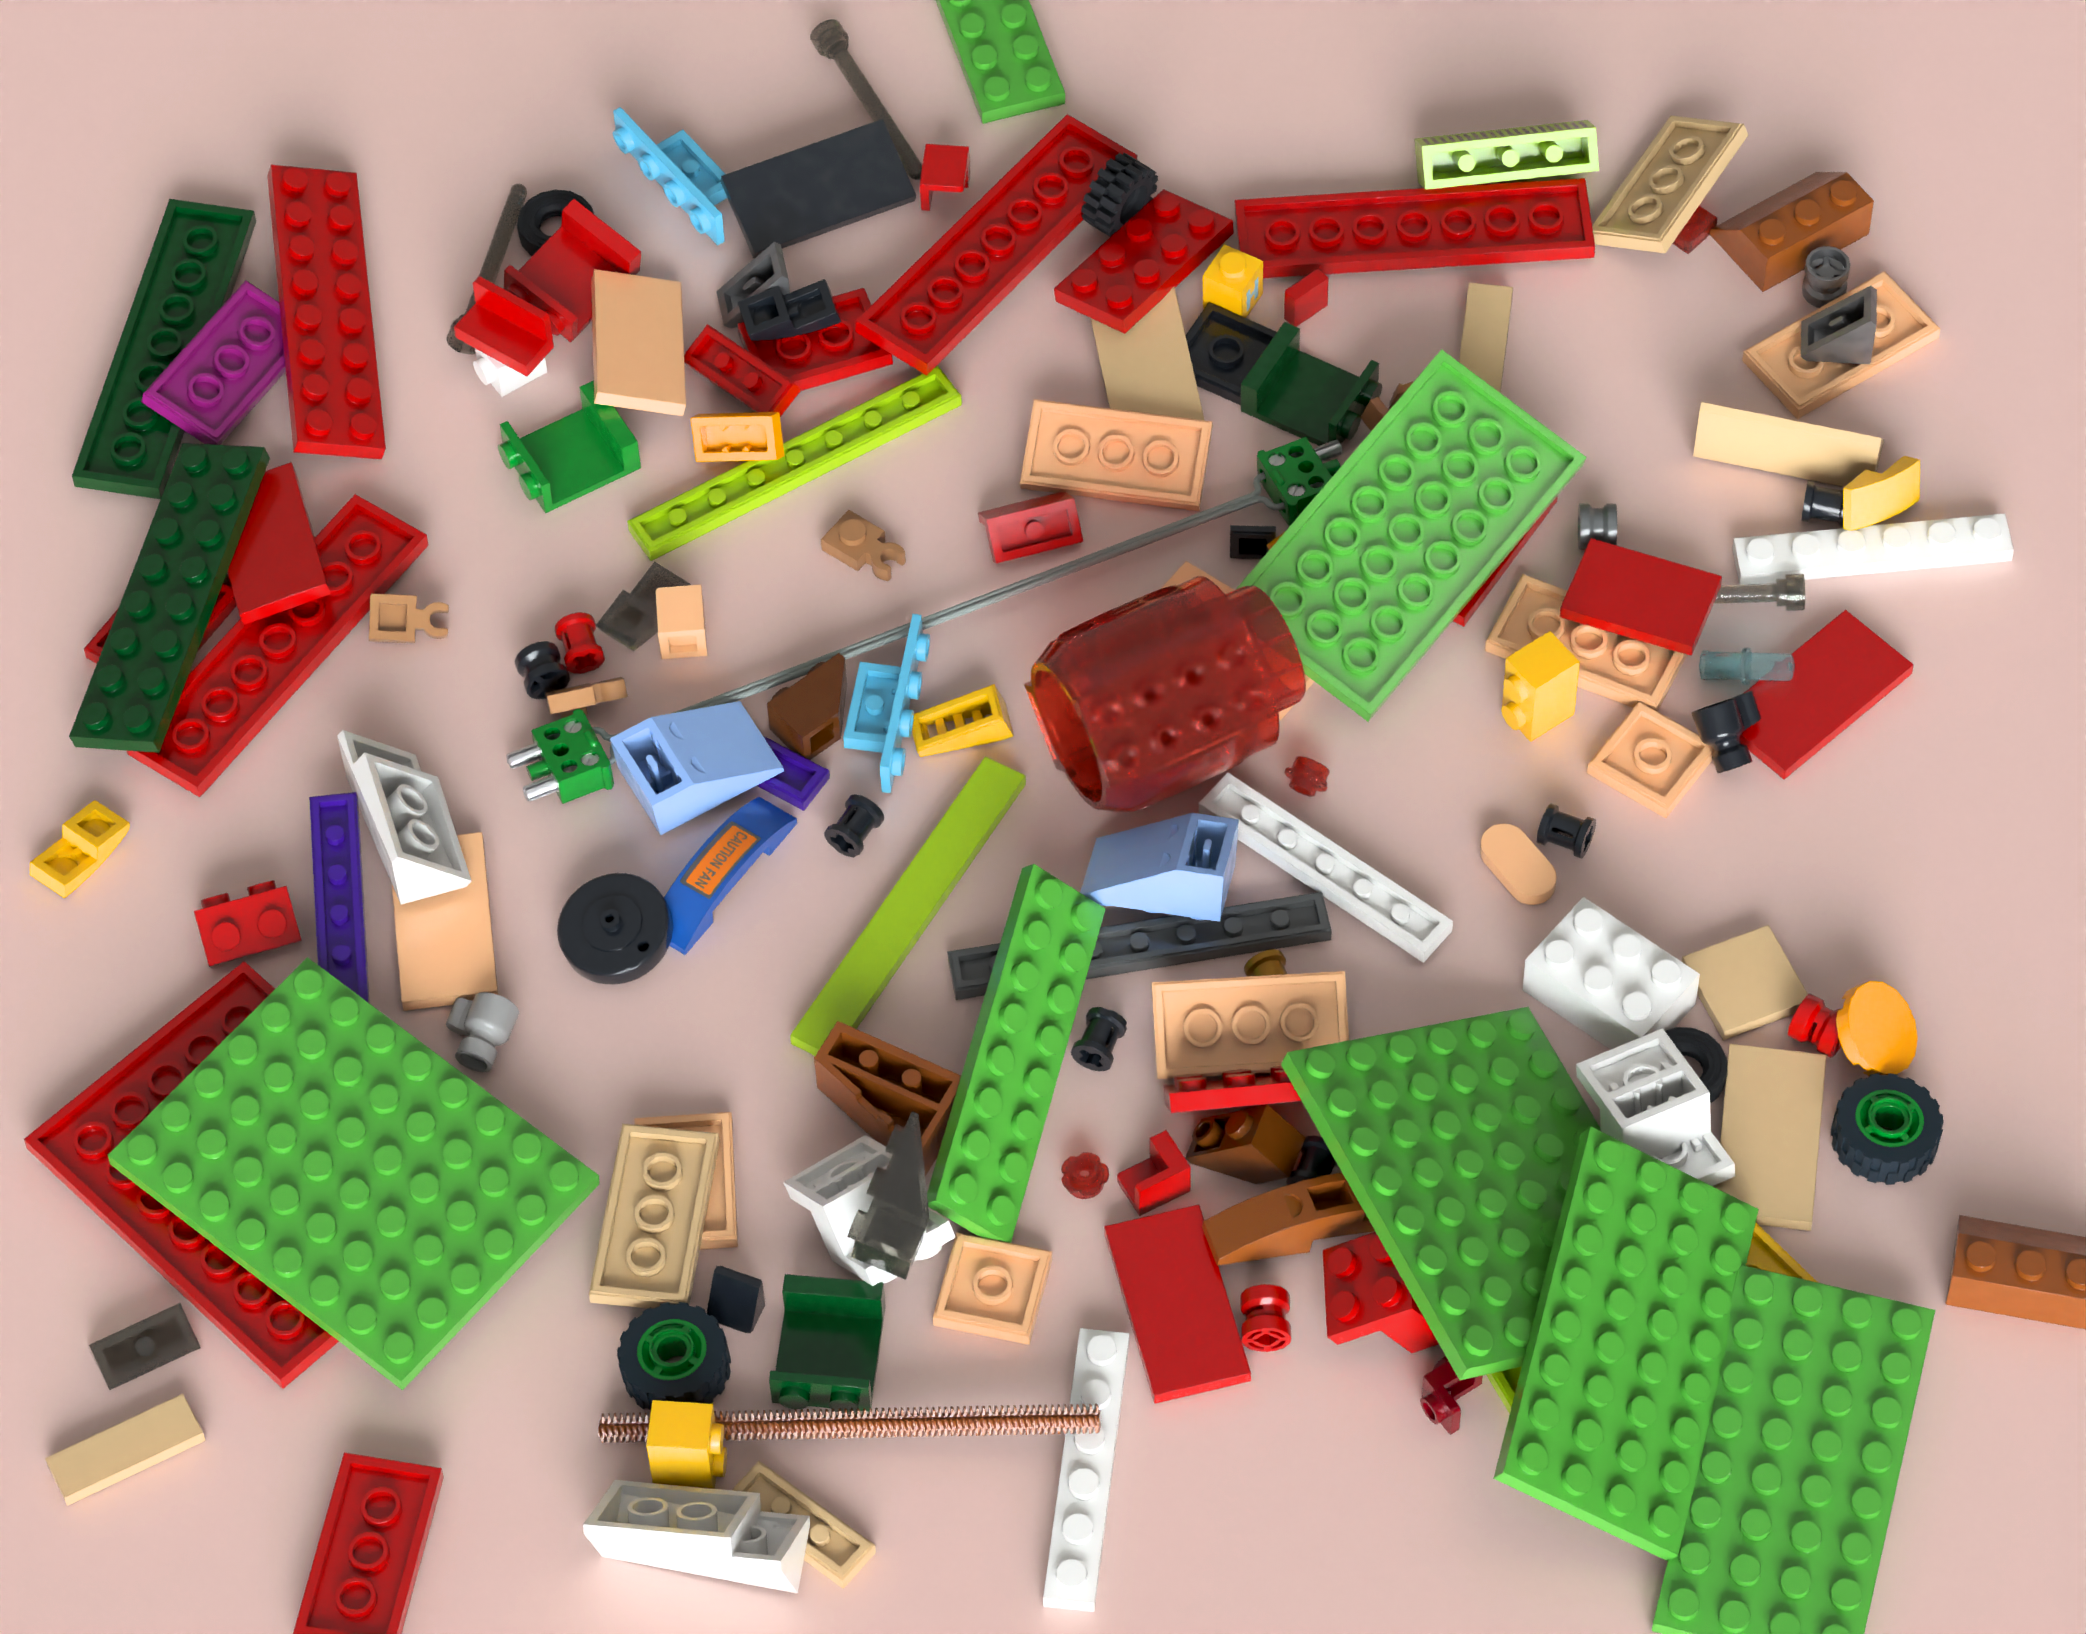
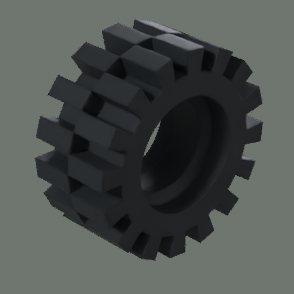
[1081,153,1158,237]

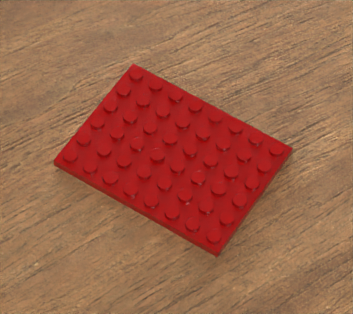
[24,961,339,1389]

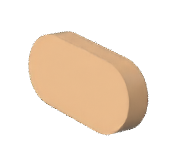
[1480,823,1557,905]

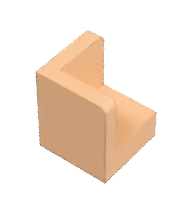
[656,584,707,660]

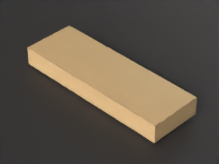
[1459,283,1513,393]
[45,1394,205,1506]
[732,1461,876,1589]

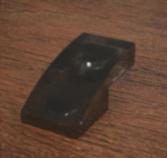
[596,562,691,651]

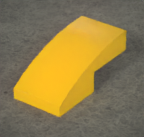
[1843,456,1920,531]
[30,800,130,898]

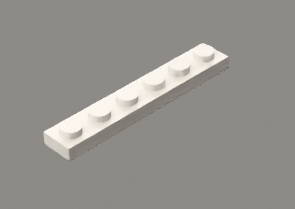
[1732,514,2014,586]
[1199,773,1453,963]
[1043,1328,1130,1612]

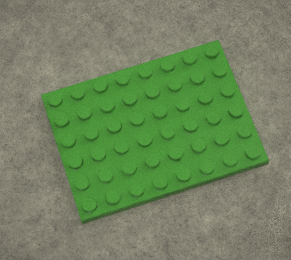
[108,957,600,1390]
[1281,1007,1601,1380]

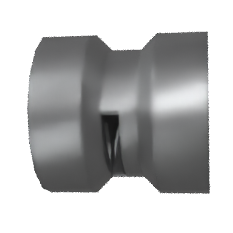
[1802,246,1850,308]

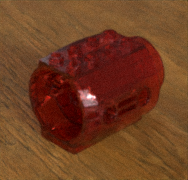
[1024,576,1306,812]

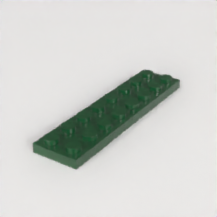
[72,199,256,499]
[69,443,270,753]

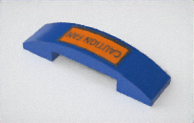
[664,797,797,955]

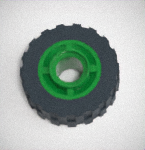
[1830,1073,1944,1185]
[617,1302,731,1410]

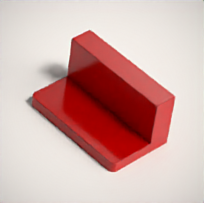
[454,276,554,377]
[978,491,1084,563]

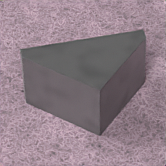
[716,242,790,328]
[1801,286,1877,364]

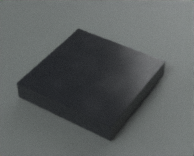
[1186,302,1277,405]

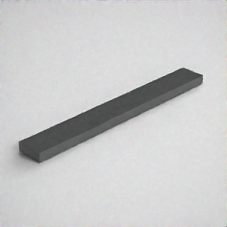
[947,892,1332,1000]

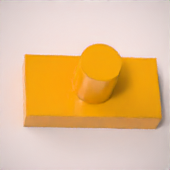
[691,412,785,462]

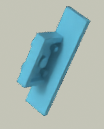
[613,107,727,246]
[843,614,930,793]

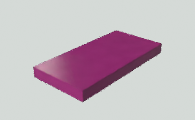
[141,280,286,445]

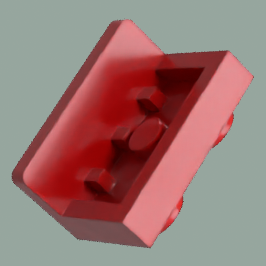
[194,880,302,967]

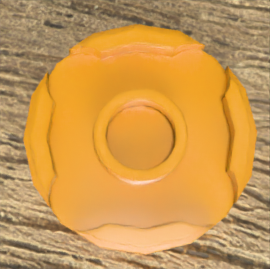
[1836,981,1918,1077]

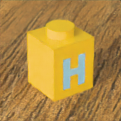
[1203,244,1263,318]

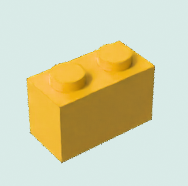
[1501,631,1580,742]
[646,1400,727,1489]

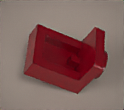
[1420,1356,1483,1435]

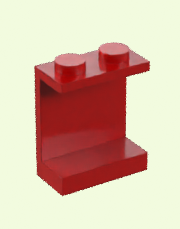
[503,199,641,342]

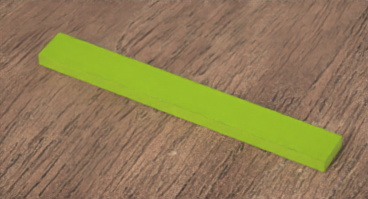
[627,366,962,561]
[790,756,1026,1056]

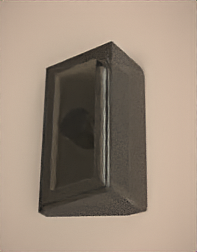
[87,1303,201,1390]

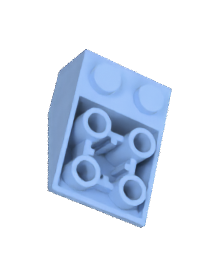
[610,701,784,836]
[1080,813,1239,922]

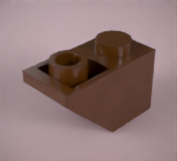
[767,653,847,760]
[1185,1104,1306,1184]

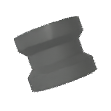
[1578,503,1617,549]

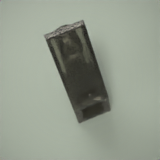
[847,1112,930,1280]

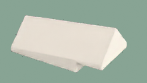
[337,730,471,905]
[583,1480,810,1593]

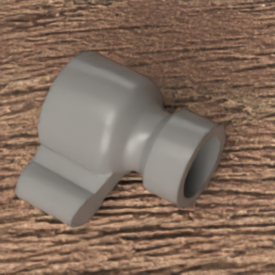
[446,992,519,1072]

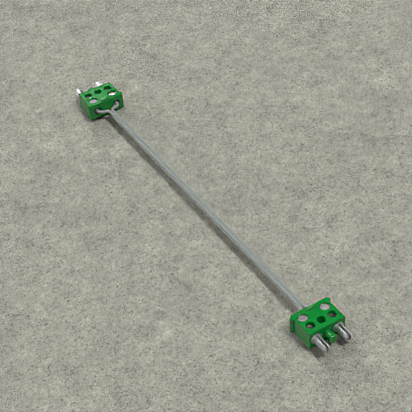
[506,437,1342,804]

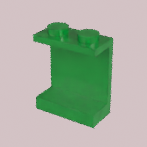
[498,380,641,513]

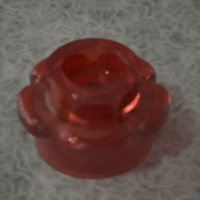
[1284,756,1330,797]
[1061,1152,1109,1199]

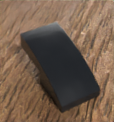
[738,279,841,341]

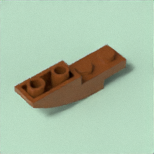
[1202,1172,1375,1266]

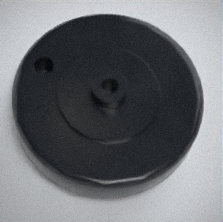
[557,873,673,985]

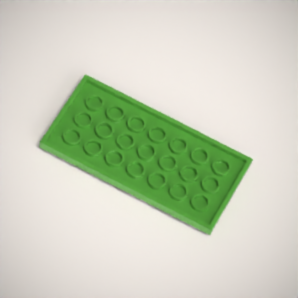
[1221,349,1587,722]
[1493,1126,1759,1561]
[1652,1265,1935,1634]

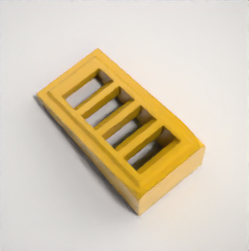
[912,684,1014,757]

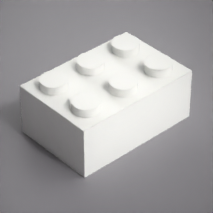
[1523,897,1700,1050]

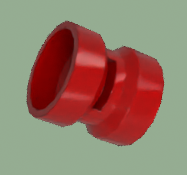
[1788,993,1841,1058]
[1240,1284,1291,1352]

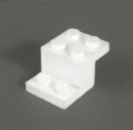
[1576,1028,1735,1186]
[783,1135,955,1286]

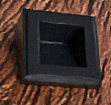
[1230,525,1276,559]
[707,1266,765,1333]

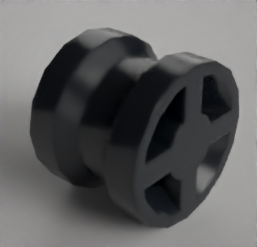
[514,641,570,699]

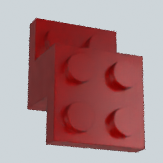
[1323,1232,1439,1353]

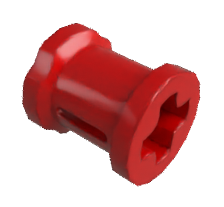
[554,612,605,674]

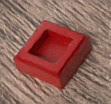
[1284,269,1329,327]

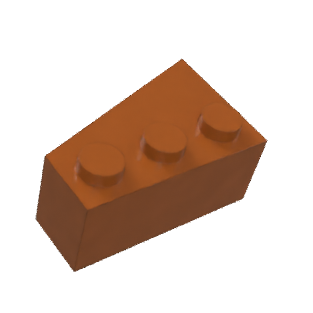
[814,1021,961,1182]

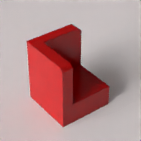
[920,144,970,211]
[1117,1130,1191,1216]

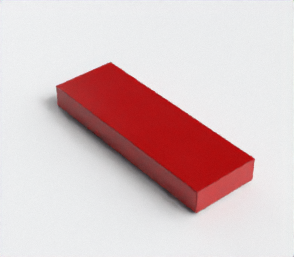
[684,324,802,417]

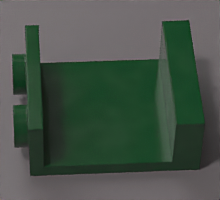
[1241,322,1382,446]
[769,1274,886,1414]

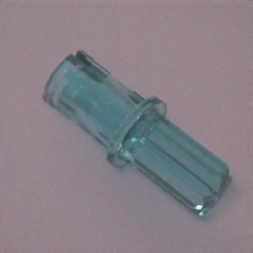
[1699,648,1795,685]

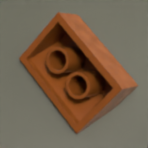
[1710,172,1874,292]
[1946,1215,2086,1330]

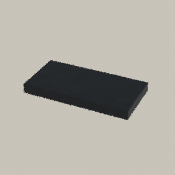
[720,119,916,258]

